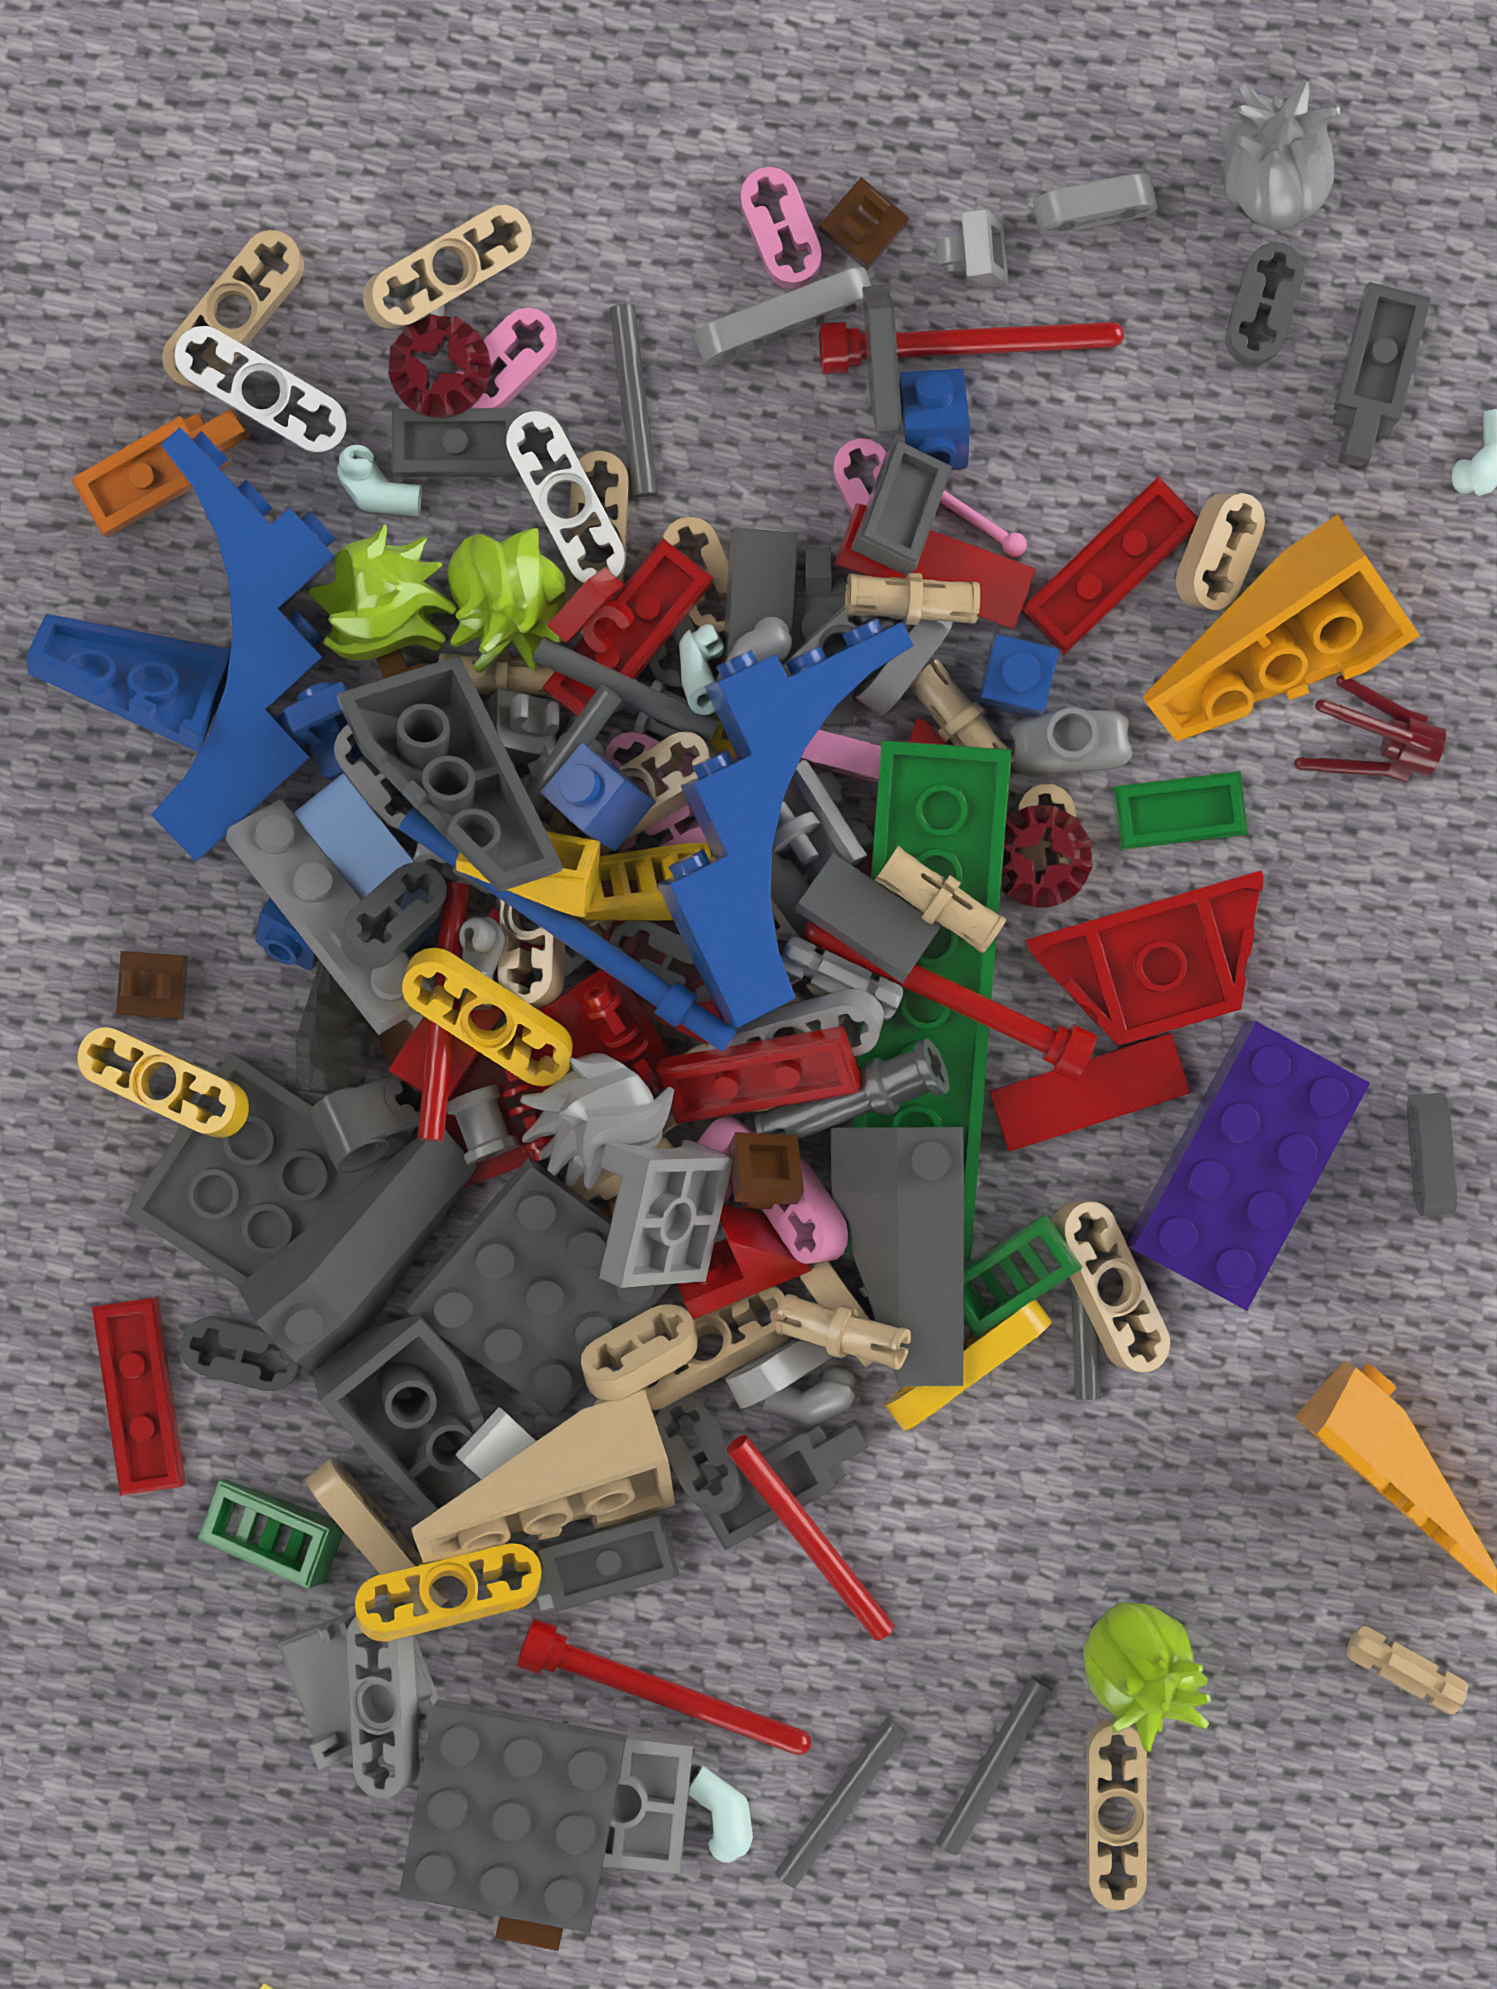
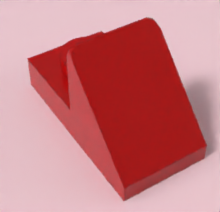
[678,1204,811,1319]

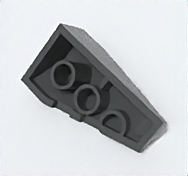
[337,655,562,892]

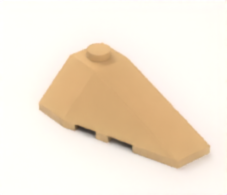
[411,1390,676,1563]

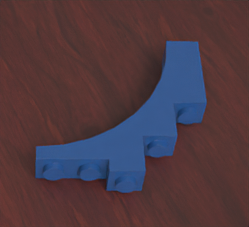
[151,427,336,862]
[656,618,914,1028]

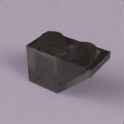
[296,961,375,1095]

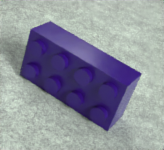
[1126,1021,1370,1311]

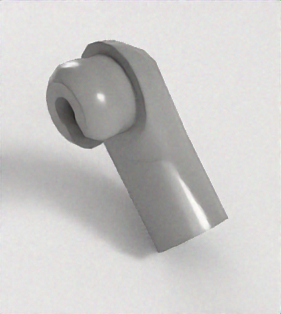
[459,917,506,1010]
[762,1366,856,1425]

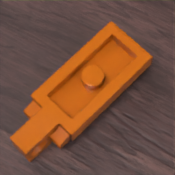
[71,409,251,538]

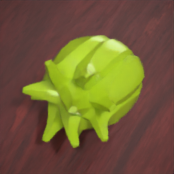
[308,524,457,660]
[447,528,566,673]
[1083,1601,1211,1752]

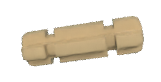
[1346,1626,1468,1715]

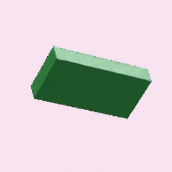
[1112,771,1248,850]

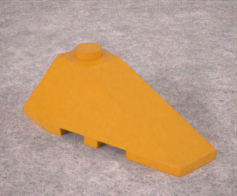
[1143,514,1420,742]
[1294,1360,1497,1595]

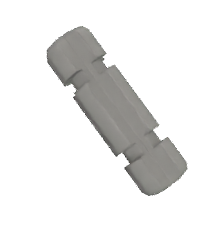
[781,937,903,1020]

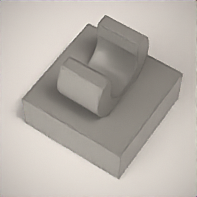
[936,209,1009,288]
[487,688,559,765]

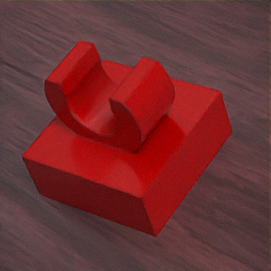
[547,567,635,653]

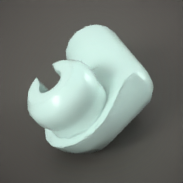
[337,445,422,517]

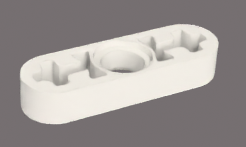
[175,326,347,453]
[506,411,626,584]

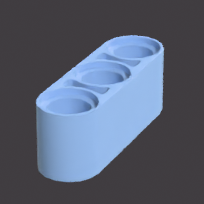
[294,773,442,956]

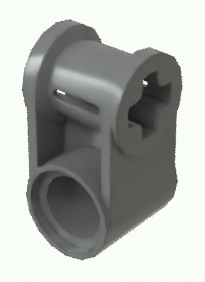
[310,1076,422,1173]

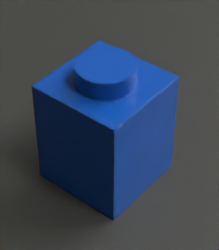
[977,634,1060,717]
[540,743,656,851]

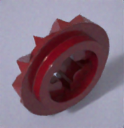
[388,313,491,418]
[1001,805,1093,908]

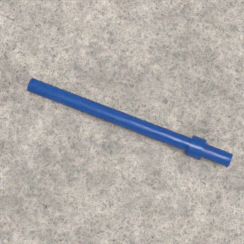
[398,807,737,1052]

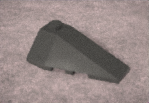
[831,1126,964,1386]
[238,1130,477,1370]
[312,1314,531,1575]

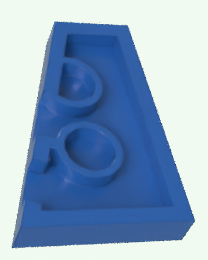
[27,614,231,753]

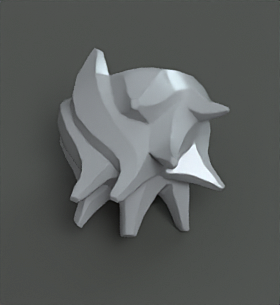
[1218,79,1340,231]
[520,1052,674,1189]

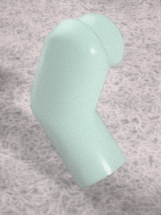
[1452,409,1497,496]
[679,624,725,715]
[688,1765,753,1863]

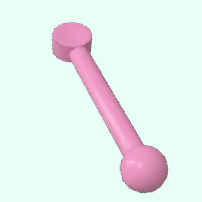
[940,491,1027,557]

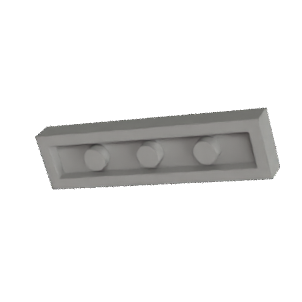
[226,799,432,1035]

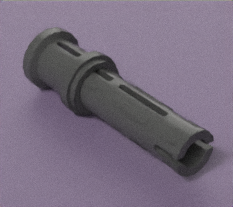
[754,1038,949,1139]

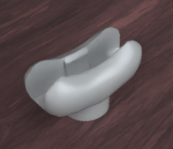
[1009,707,1133,776]

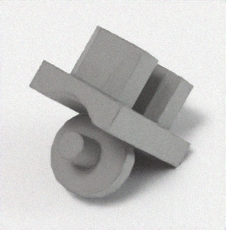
[772,760,874,881]

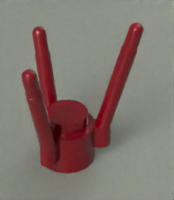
[1294,675,1447,783]

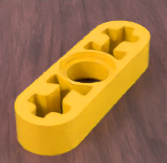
[402,948,573,1086]
[77,1027,249,1138]
[884,1299,1052,1431]
[355,1543,541,1642]

